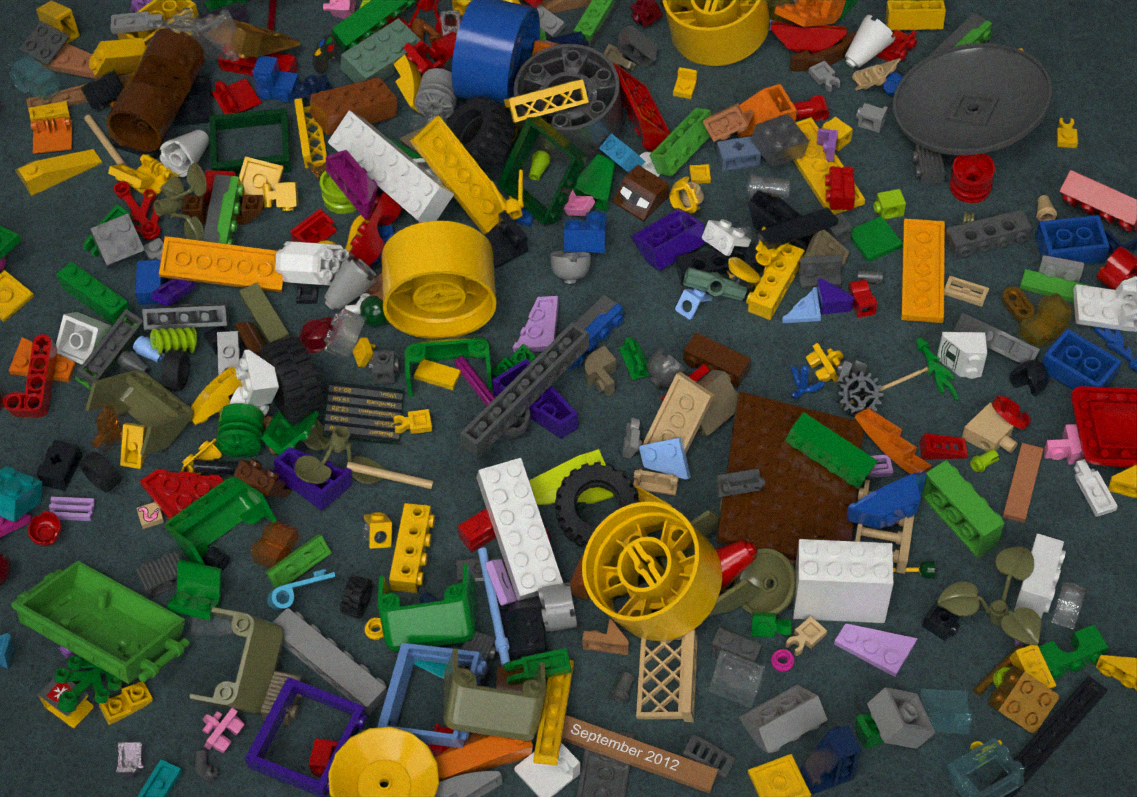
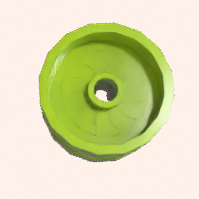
[320,170,357,214]

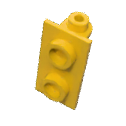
[181,439,222,475]

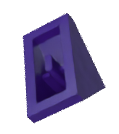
[817,278,854,315]

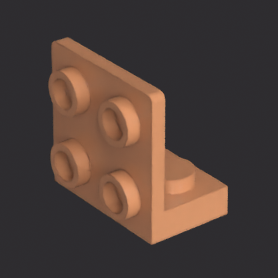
[703,103,754,141]

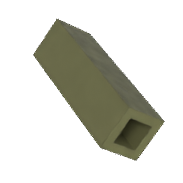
[239,283,289,344]

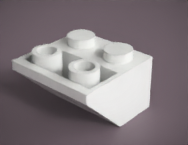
[236,350,279,406]

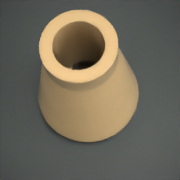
[1037,195,1057,221]

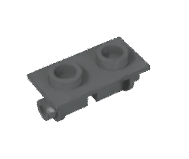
[717,469,765,497]

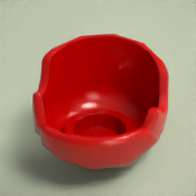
[28,511,62,546]

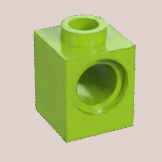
[873,189,906,219]

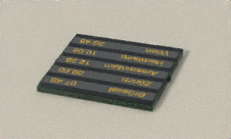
[322,381,404,445]

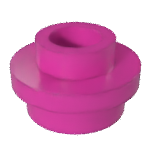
[771,649,794,672]

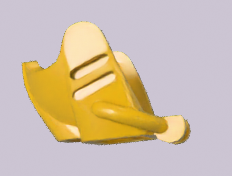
[669,176,700,214]

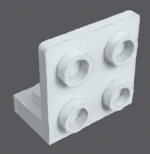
[514,743,580,797]

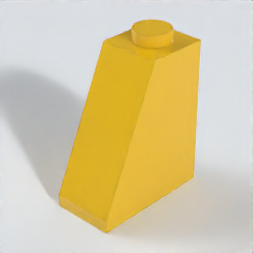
[36,0,80,44]

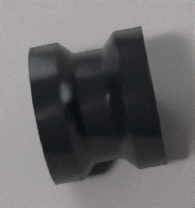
[202,546,230,572]

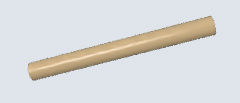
[84,115,126,165]
[347,462,433,489]

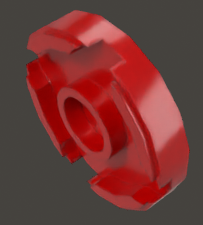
[992,396,1031,430]

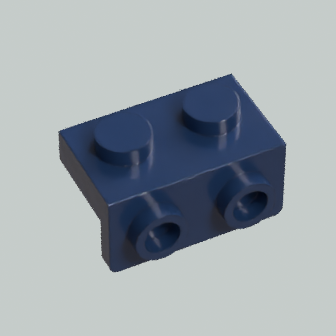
[289,75,332,102]

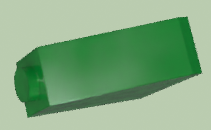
[573,154,615,212]

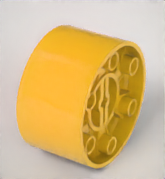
[663,0,770,66]
[382,221,496,339]
[582,502,722,641]

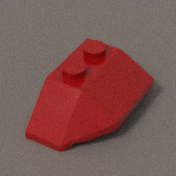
[771,21,847,54]

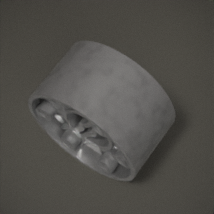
[514,44,622,164]

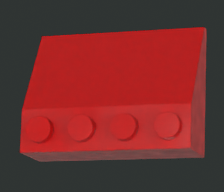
[613,63,671,151]

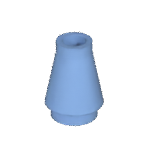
[133,336,165,363]

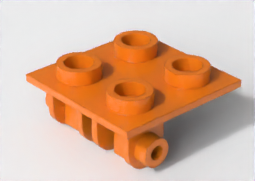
[31,116,72,154]

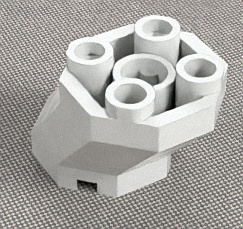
[275,241,349,285]

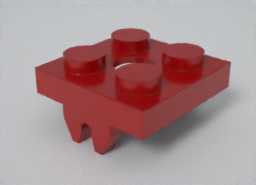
[403,40,445,74]

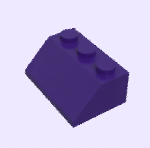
[631,208,707,271]

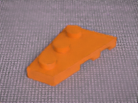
[9,337,76,382]

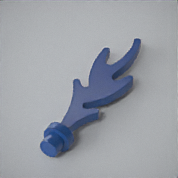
[1094,327,1137,372]

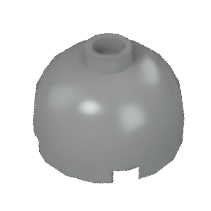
[550,251,591,283]

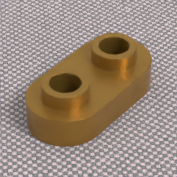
[1002,286,1035,323]

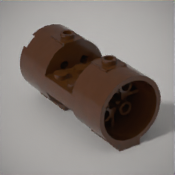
[106,28,205,152]

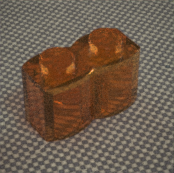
[251,521,299,569]

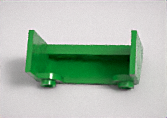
[405,336,493,397]
[165,477,277,565]
[378,564,476,651]

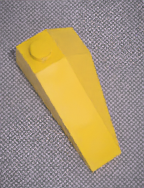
[15,149,102,196]

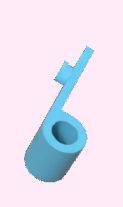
[267,569,335,611]

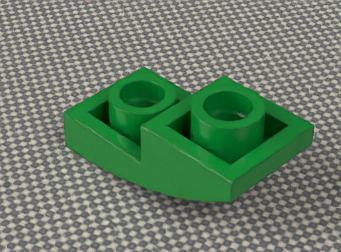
[492,344,537,377]

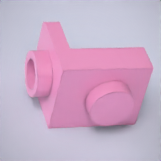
[564,190,595,216]

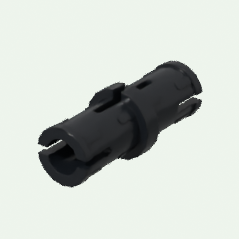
[193,458,238,475]

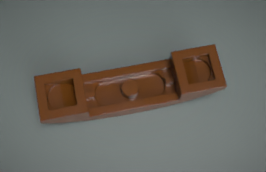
[789,31,857,72]

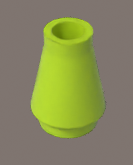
[529,151,551,181]

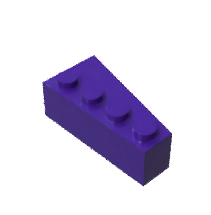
[492,358,578,439]

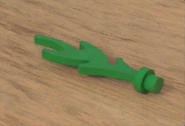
[915,337,958,401]

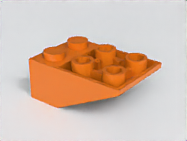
[736,84,797,138]

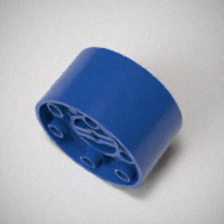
[452,0,540,109]

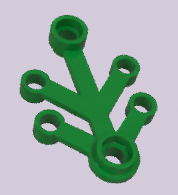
[54,656,122,712]

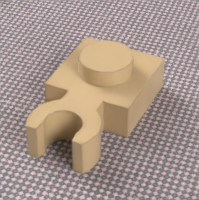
[786,616,827,656]

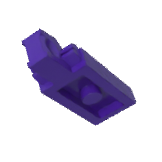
[151,279,197,306]

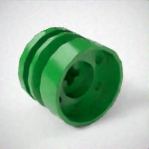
[215,403,264,457]

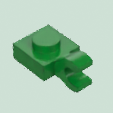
[751,612,792,638]

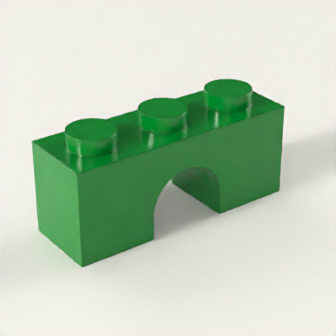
[1039,625,1109,681]

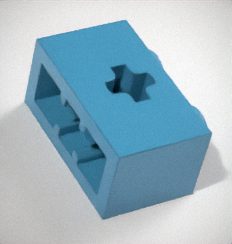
[599,133,646,173]

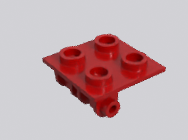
[211,78,262,114]

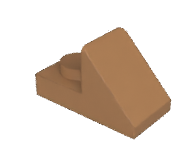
[582,619,629,655]

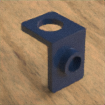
[1105,230,1137,254]

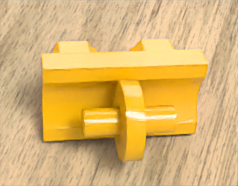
[806,343,843,382]

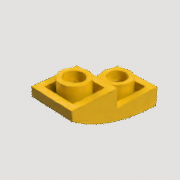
[99,681,153,725]

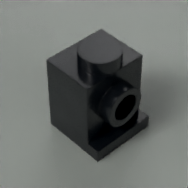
[922,601,960,641]

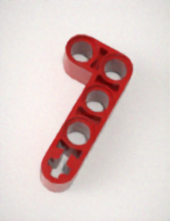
[3,334,57,418]

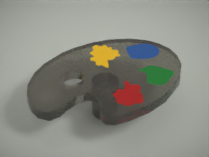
[312,34,337,74]

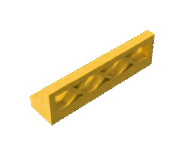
[504,79,589,123]
[294,98,327,168]

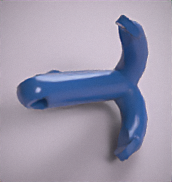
[790,365,825,399]

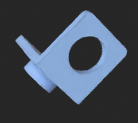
[675,288,713,319]

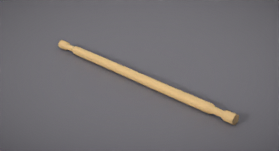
[841,367,928,407]

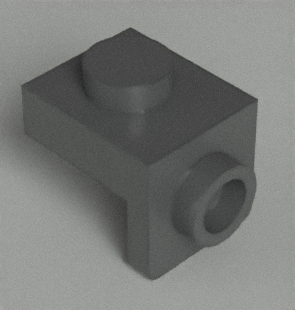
[837,357,868,383]

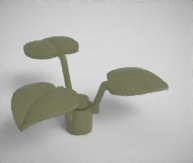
[154,162,207,241]
[294,419,387,484]
[938,546,1041,646]

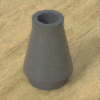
[117,350,150,373]

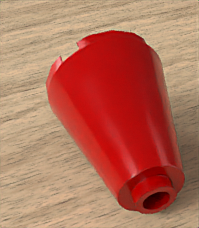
[715,539,757,594]

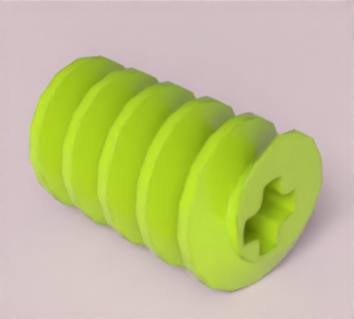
[150,327,197,355]

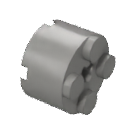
[538,582,577,632]

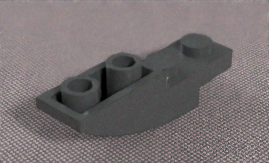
[953,312,1040,364]

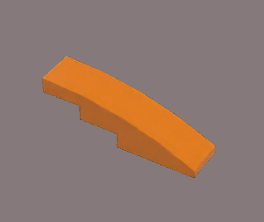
[855,408,932,474]

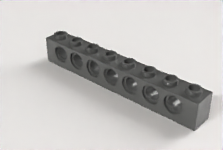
[460,322,589,459]

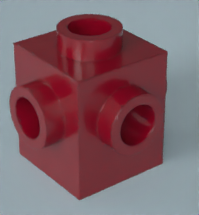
[630,0,663,28]

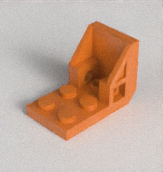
[774,0,846,27]

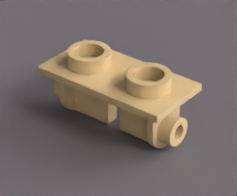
[633,469,679,496]

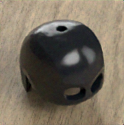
[1009,360,1049,396]

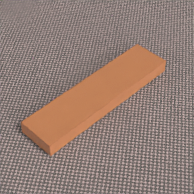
[1003,443,1044,523]

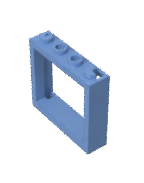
[377,643,487,748]

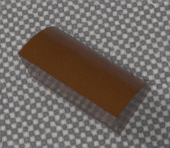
[235,322,266,357]

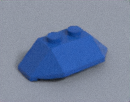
[846,471,927,529]

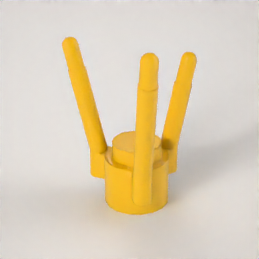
[490,169,524,220]
[755,227,789,266]

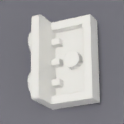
[702,219,751,256]

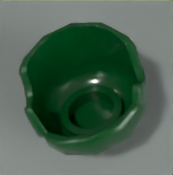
[360,296,389,327]

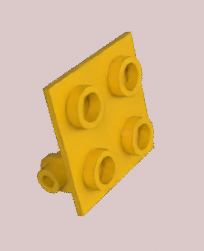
[125,154,179,197]

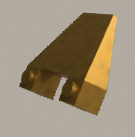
[204,14,301,59]

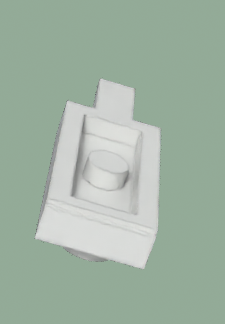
[1074,459,1117,517]

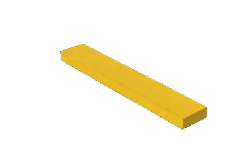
[533,660,574,766]

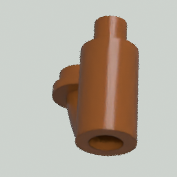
[411,19,442,43]

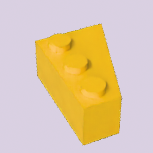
[885,0,946,31]

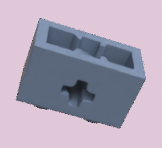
[716,136,761,171]

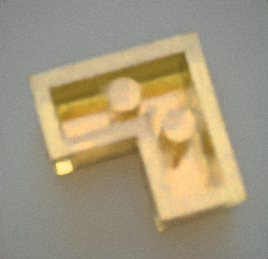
[1018,292,1073,349]

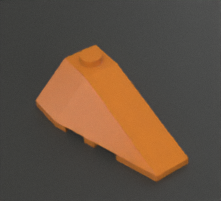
[435,733,533,782]

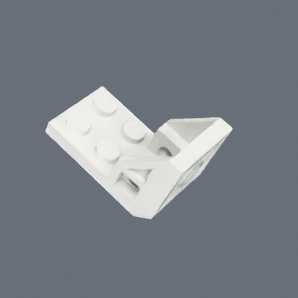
[1073,276,1137,332]

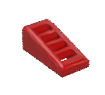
[919,433,968,460]

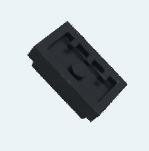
[484,211,528,269]

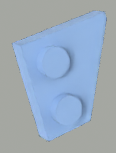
[639,437,691,479]

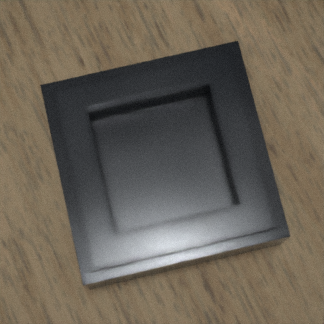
[296,284,318,304]

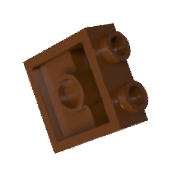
[234,458,291,497]

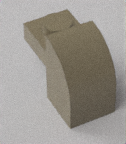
[585,346,616,397]

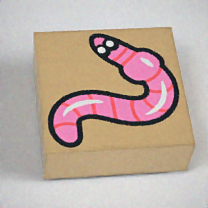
[136,502,164,529]

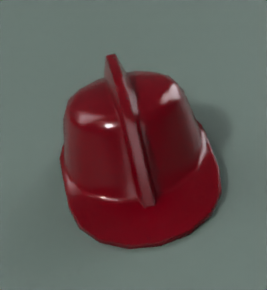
[298,317,344,353]

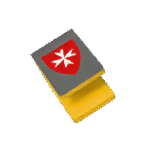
[38,678,94,728]

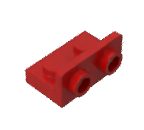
[876,29,918,64]

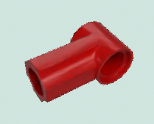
[793,95,829,121]

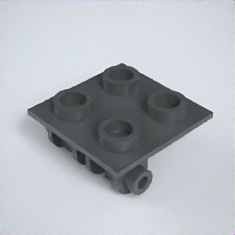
[19,21,70,66]

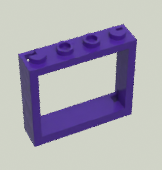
[245,677,367,797]

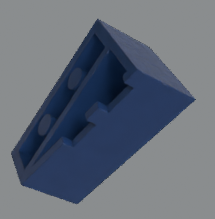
[800,725,861,795]

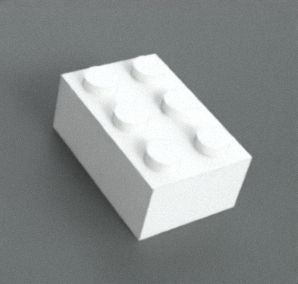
[1014,534,1066,619]

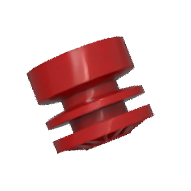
[950,153,995,204]

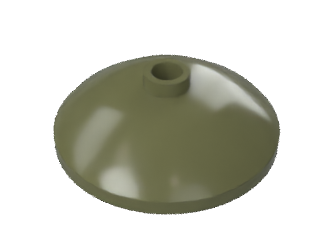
[734,548,796,615]

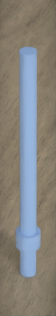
[478,548,510,667]

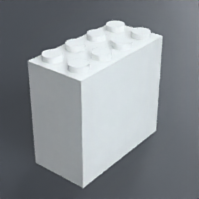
[793,539,893,623]

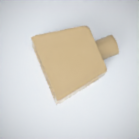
[962,402,1018,453]

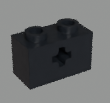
[37,440,83,491]

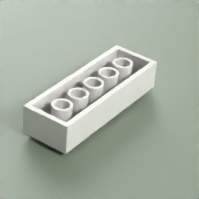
[476,458,563,601]

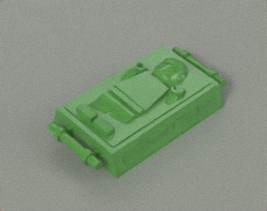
[11,561,190,684]

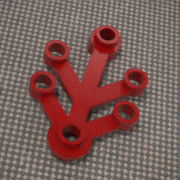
[114,181,161,240]

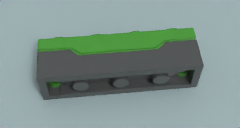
[574,0,621,48]
[930,13,992,56]
[203,174,244,245]
[75,309,143,390]

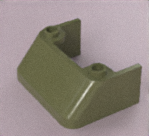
[85,370,193,456]
[658,510,762,616]
[189,607,285,715]
[443,648,546,741]

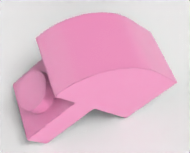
[1044,424,1084,465]

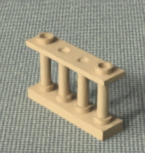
[855,480,914,574]

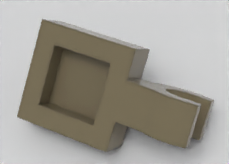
[603,44,636,71]

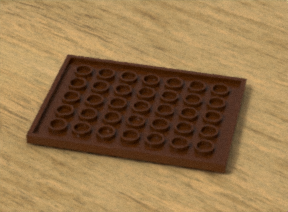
[716,392,863,561]

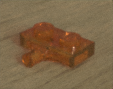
[91,404,122,448]

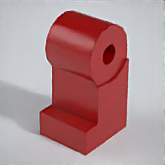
[848,279,877,318]

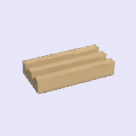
[944,276,989,307]

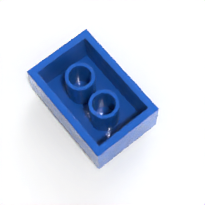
[1035,215,1110,264]
[1042,328,1122,390]

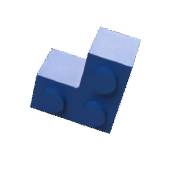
[253,56,300,102]
[564,211,607,253]

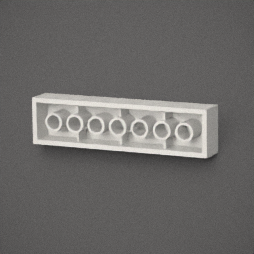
[328,110,454,222]

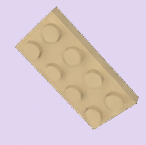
[642,372,715,455]

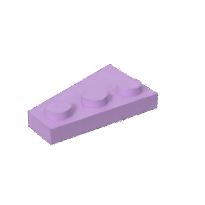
[513,296,559,352]
[834,624,917,677]

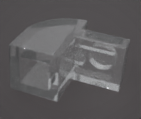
[1051,582,1086,630]

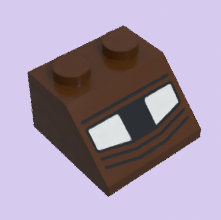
[613,165,669,222]

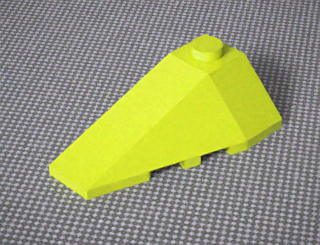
[529,449,614,505]

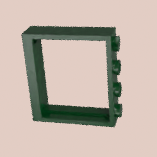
[209,108,292,177]
[497,117,589,225]

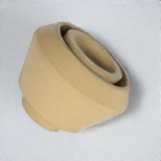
[679,182,704,207]

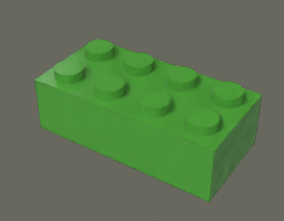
[922,460,1005,558]

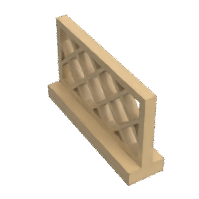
[636,629,698,722]

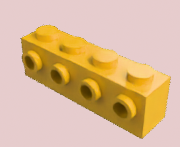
[746,244,805,320]
[389,503,435,593]

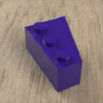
[274,448,352,511]

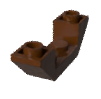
[182,195,264,225]

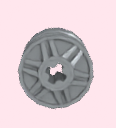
[415,68,457,120]

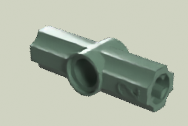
[683,267,747,301]

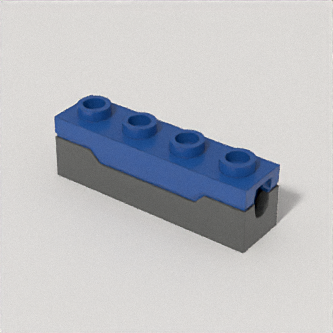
[568,295,624,371]

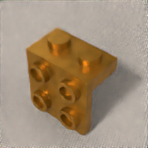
[988,665,1059,733]

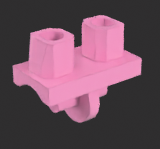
[203,708,245,753]

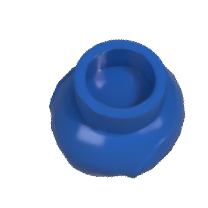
[882,71,903,96]

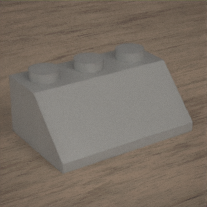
[739,685,828,753]

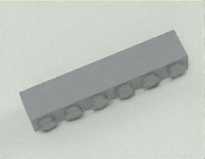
[273,608,387,716]

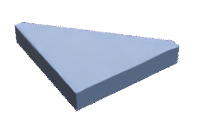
[782,287,821,323]

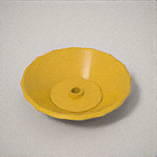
[328,726,439,797]

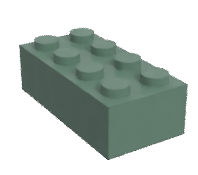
[340,18,421,83]

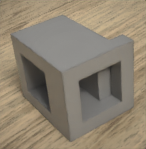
[856,103,888,133]

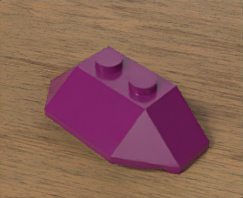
[326,150,378,219]

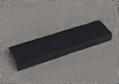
[758,207,839,250]

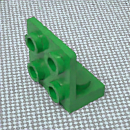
[168,560,222,621]

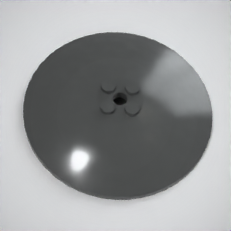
[893,43,1052,155]

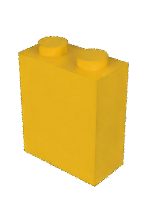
[89,38,146,77]

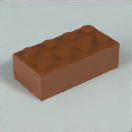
[310,77,397,135]

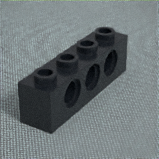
[676,243,761,286]

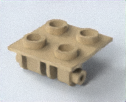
[852,58,901,90]

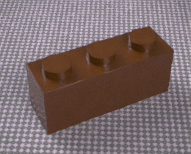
[683,332,751,388]

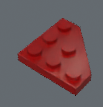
[140,469,223,520]

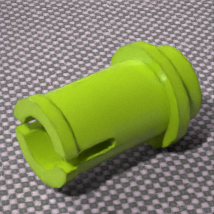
[970,449,999,472]

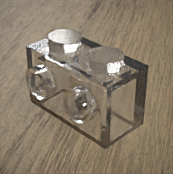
[324,308,365,360]

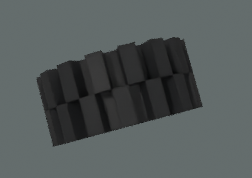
[340,575,372,619]

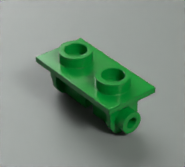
[618,337,650,381]

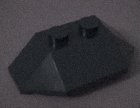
[748,190,814,254]
[499,597,547,680]

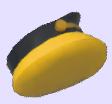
[722,257,760,288]

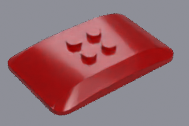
[1071,386,1137,468]

